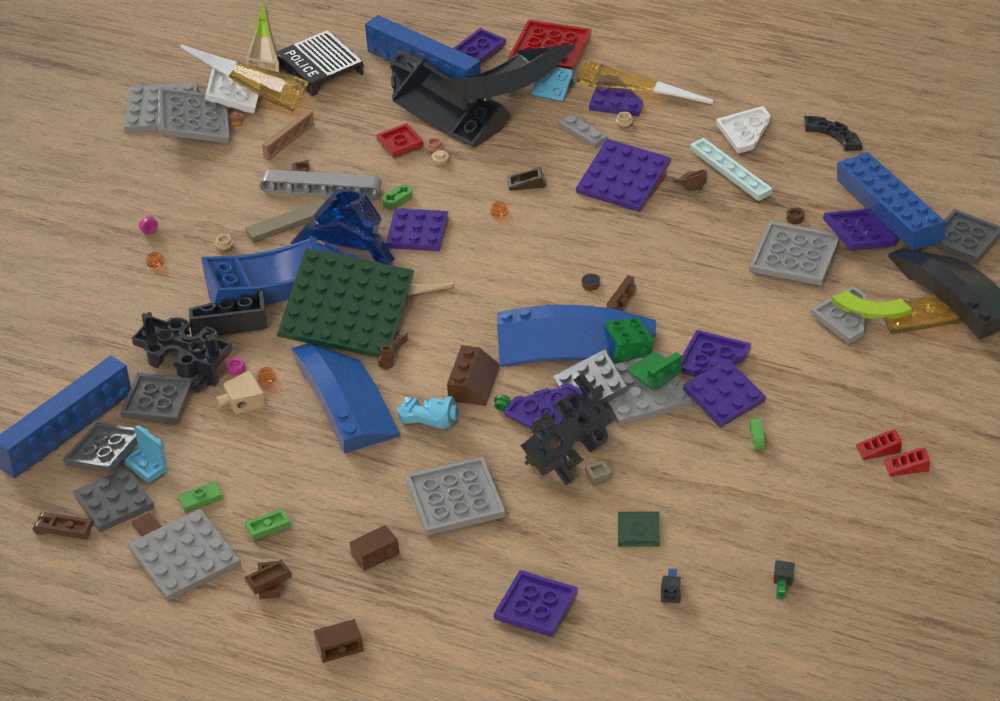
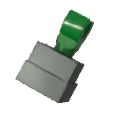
[774,560,795,599]

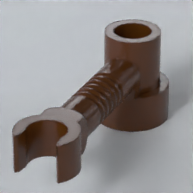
[378,331,408,368]

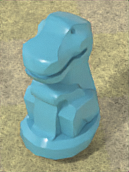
[397,396,459,429]

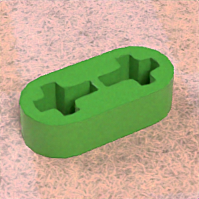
[383,185,412,210]
[749,418,765,450]

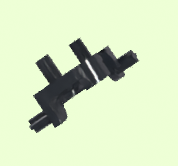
[132,312,232,393]
[520,373,614,485]

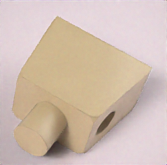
[216,371,265,414]

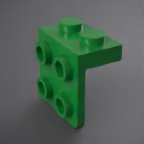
[605,318,654,363]
[628,352,682,391]

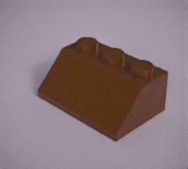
[447,345,500,406]

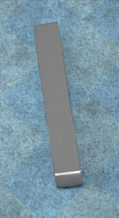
[259,169,382,199]

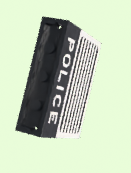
[276,30,364,96]

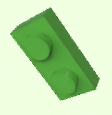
[245,508,291,541]

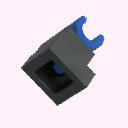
[661,568,681,603]

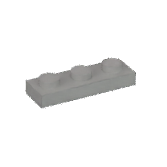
[559,115,608,149]

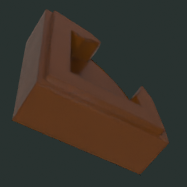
[292,160,310,172]

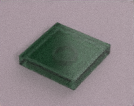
[618,512,660,547]

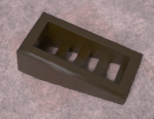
[507,167,546,191]

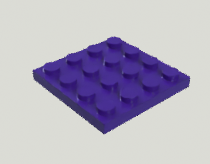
[576,139,671,212]

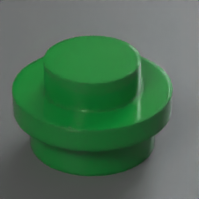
[494,394,511,412]

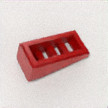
[856,429,902,460]
[884,448,930,476]

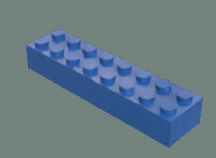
[365,15,481,79]
[837,152,945,250]
[0,355,131,478]

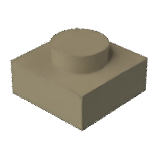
[585,460,612,485]

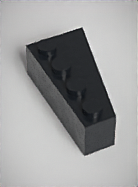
[189,289,267,336]

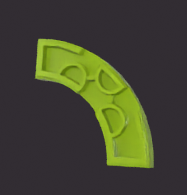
[832,290,912,319]

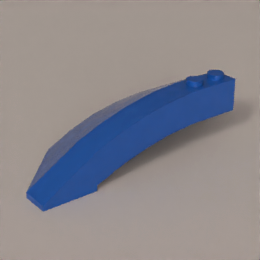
[201,235,357,305]
[497,305,656,367]
[292,343,400,454]

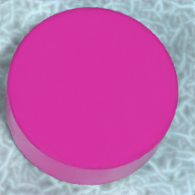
[139,216,158,235]
[226,358,246,376]

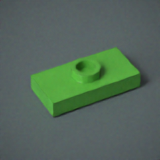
[177,482,223,512]

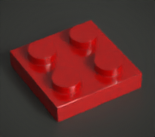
[376,123,424,158]

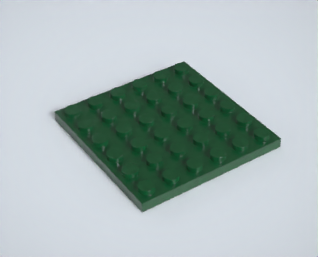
[277,248,414,358]

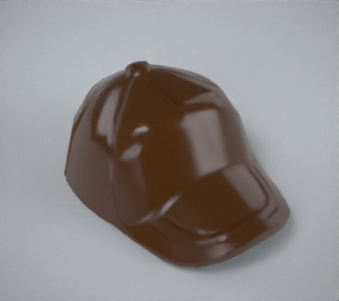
[673,169,707,191]

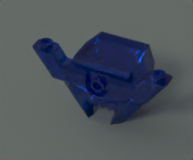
[291,188,395,265]

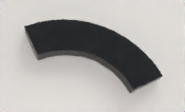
[804,116,862,151]

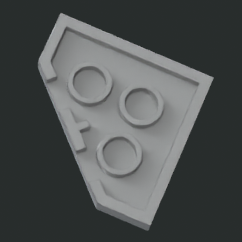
[811,286,866,344]

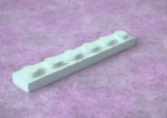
[690,138,773,201]

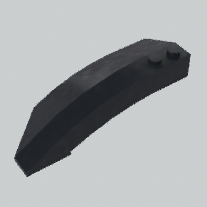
[437,44,575,103]
[390,50,511,147]
[888,248,1000,340]

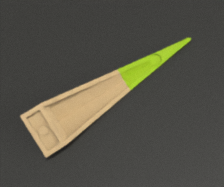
[244,4,279,78]

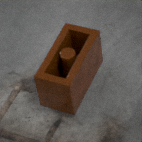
[350,525,399,571]
[314,619,364,663]

